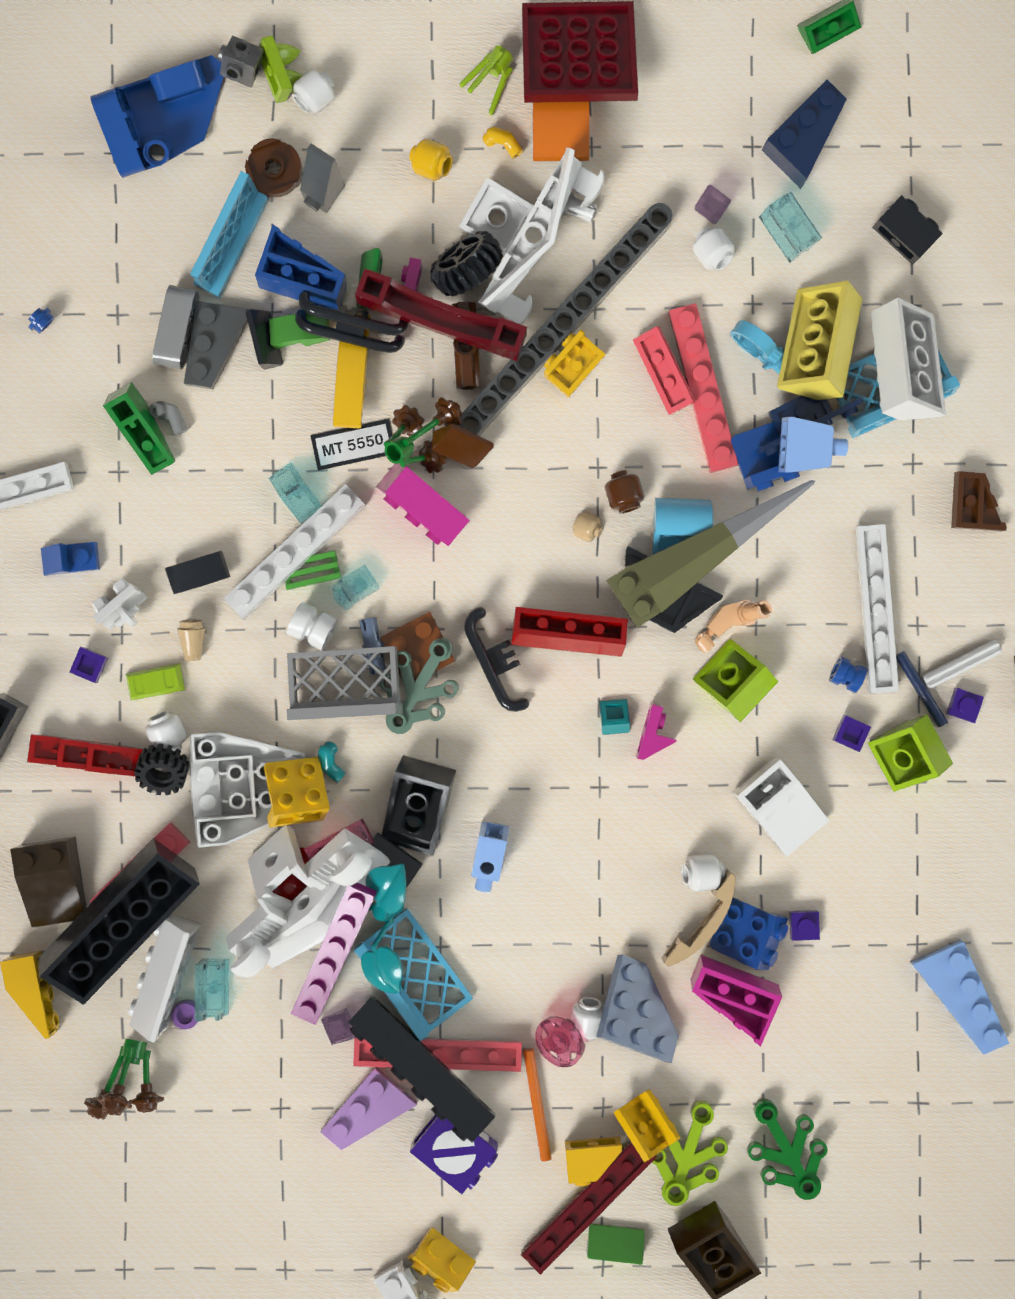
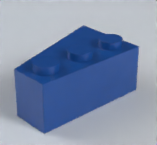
[255,224,347,310]

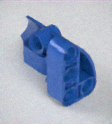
[90,55,224,178]

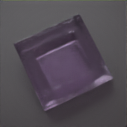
[694,185,731,224]
[321,1008,356,1045]

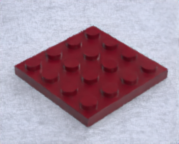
[522,1,638,103]

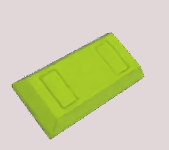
[126,663,185,701]

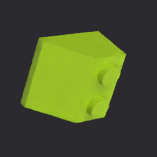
[693,639,779,723]
[868,714,953,792]

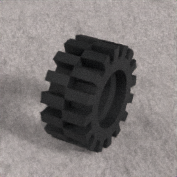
[134,744,189,795]

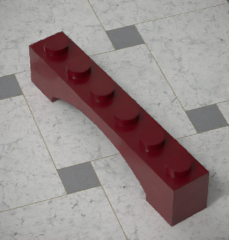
[355,268,527,362]

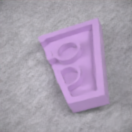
[321,1067,417,1150]

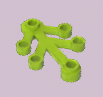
[652,1101,728,1206]

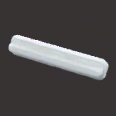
[922,640,1002,688]

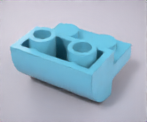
[652,498,713,554]

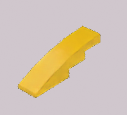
[333,313,370,429]

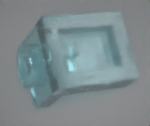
[332,565,380,611]

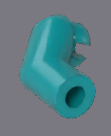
[318,741,346,783]

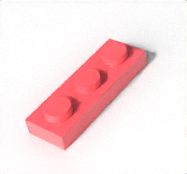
[633,326,696,415]

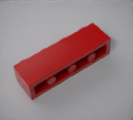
[511,607,628,657]

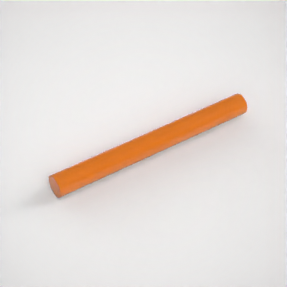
[523,1048,552,1162]

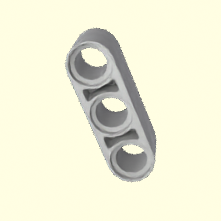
[152,285,199,370]

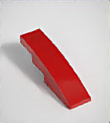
[27,734,143,777]

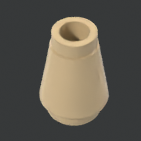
[177,619,205,661]

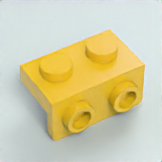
[544,330,606,398]
[613,1089,680,1162]
[407,1227,476,1293]

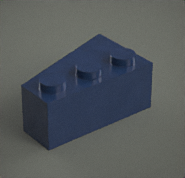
[762,79,847,189]

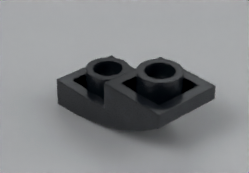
[165,550,231,594]

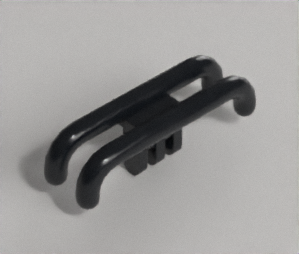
[295,291,410,353]
[464,607,529,712]

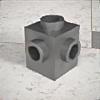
[218,35,264,88]

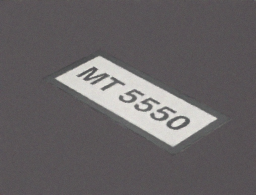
[310,419,392,471]

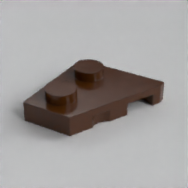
[951,471,1007,532]

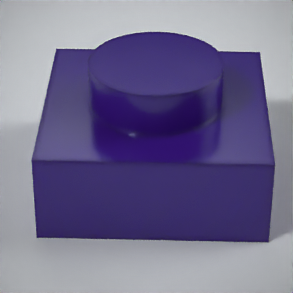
[69,647,109,683]
[946,688,984,723]
[832,715,871,752]
[789,910,820,941]

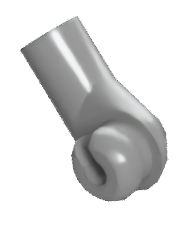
[149,401,188,435]

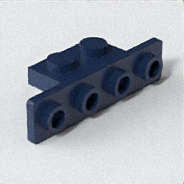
[756,396,864,456]

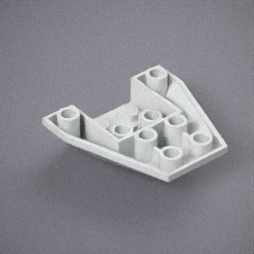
[189,732,305,848]

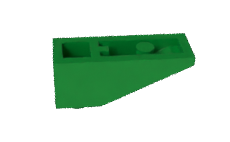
[103,382,175,475]

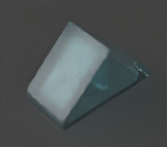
[269,462,322,524]

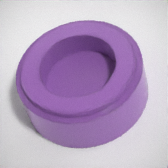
[171,999,201,1029]

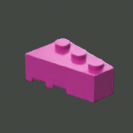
[376,463,470,546]
[690,955,782,1047]

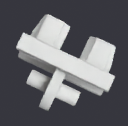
[92,578,148,630]

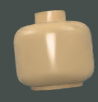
[573,512,603,542]

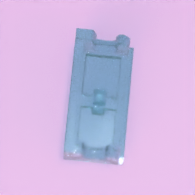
[759,191,822,263]
[195,959,229,1021]

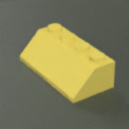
[777,280,862,400]

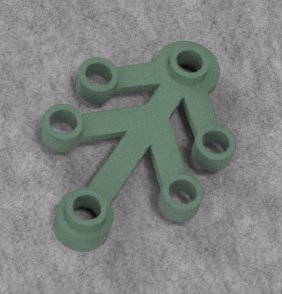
[380,637,459,734]

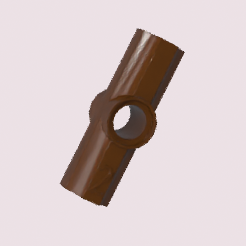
[452,301,481,390]

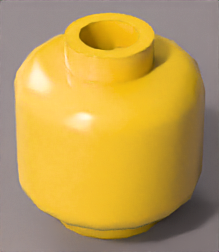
[409,139,453,181]

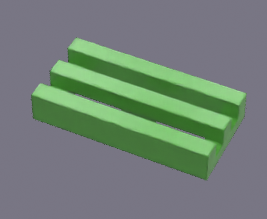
[285,551,342,590]

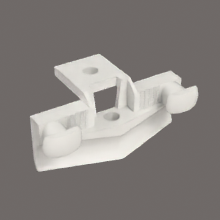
[459,148,605,325]
[226,825,390,978]

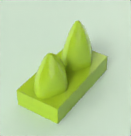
[259,36,303,103]

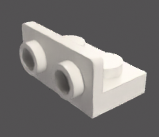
[374,1260,430,1299]

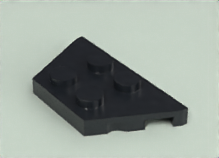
[625,546,723,633]

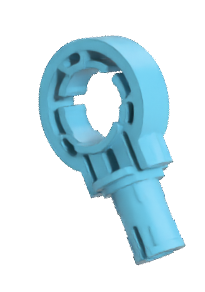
[730,320,784,374]

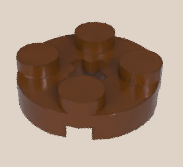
[245,138,302,197]

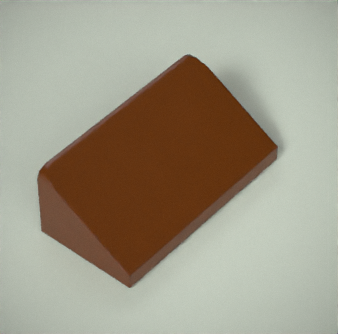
[432,424,494,468]

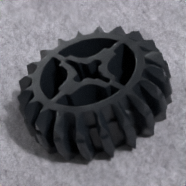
[430,231,503,297]

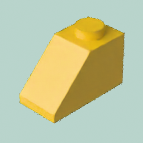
[565,1136,622,1186]

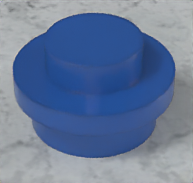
[28,308,54,334]

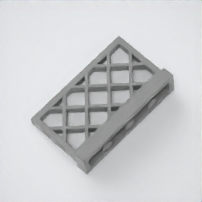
[287,646,403,720]

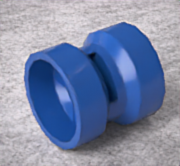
[829,656,867,693]

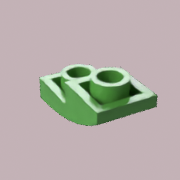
[269,313,330,349]

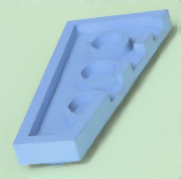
[910,940,1009,1055]

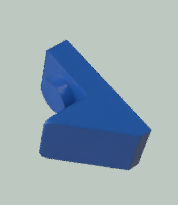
[41,542,100,576]

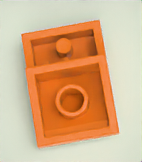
[533,102,589,161]

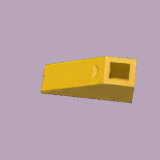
[0,950,59,1039]

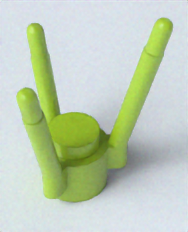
[459,45,513,115]

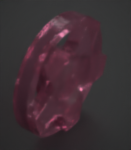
[535,1016,585,1067]

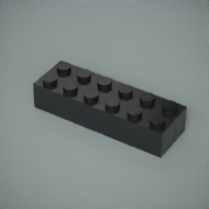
[37,838,200,1005]

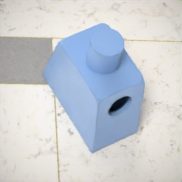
[778,417,848,473]
[471,821,509,892]

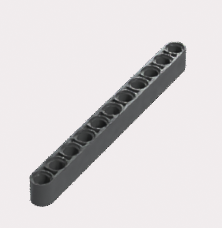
[458,203,672,436]

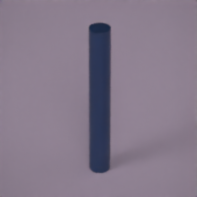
[896,651,948,727]

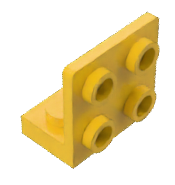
[264,757,330,828]

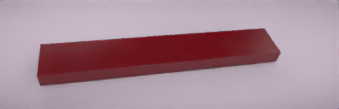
[520,1141,657,1275]

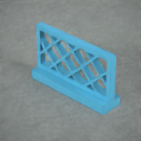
[190,171,269,298]
[836,350,960,439]
[353,908,473,1041]

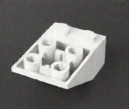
[733,757,829,857]

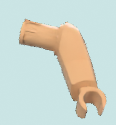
[695,600,772,653]

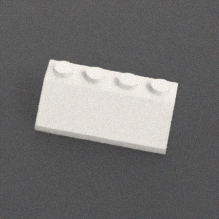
[871,297,946,420]
[128,914,201,1043]

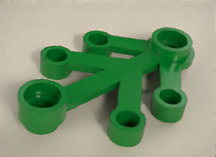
[747,1099,828,1200]

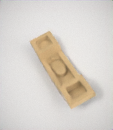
[662,869,736,967]

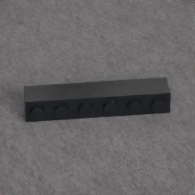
[348,996,496,1143]

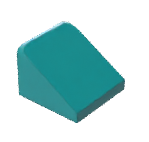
[599,699,630,735]

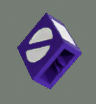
[410,1115,498,1195]

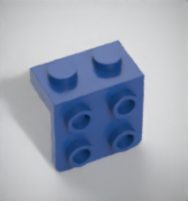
[731,422,800,492]
[710,897,788,970]

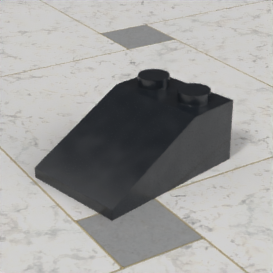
[381,755,456,856]

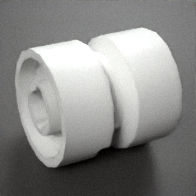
[286,602,338,651]

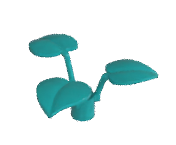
[361,864,406,994]

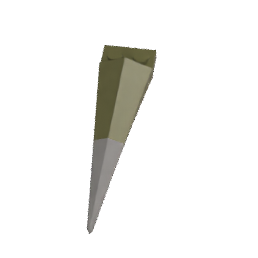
[606,480,815,628]

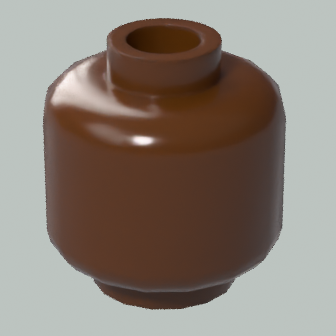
[605,470,645,514]

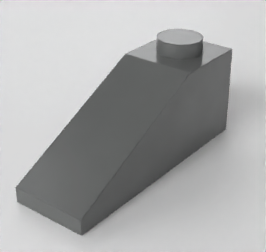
[300,143,345,213]

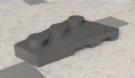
[184,301,249,389]

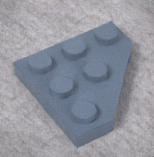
[596,955,679,1063]

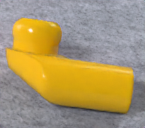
[482,126,524,159]

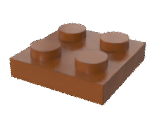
[381,612,455,681]

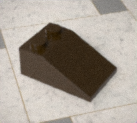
[10,836,86,927]
[668,1201,762,1299]

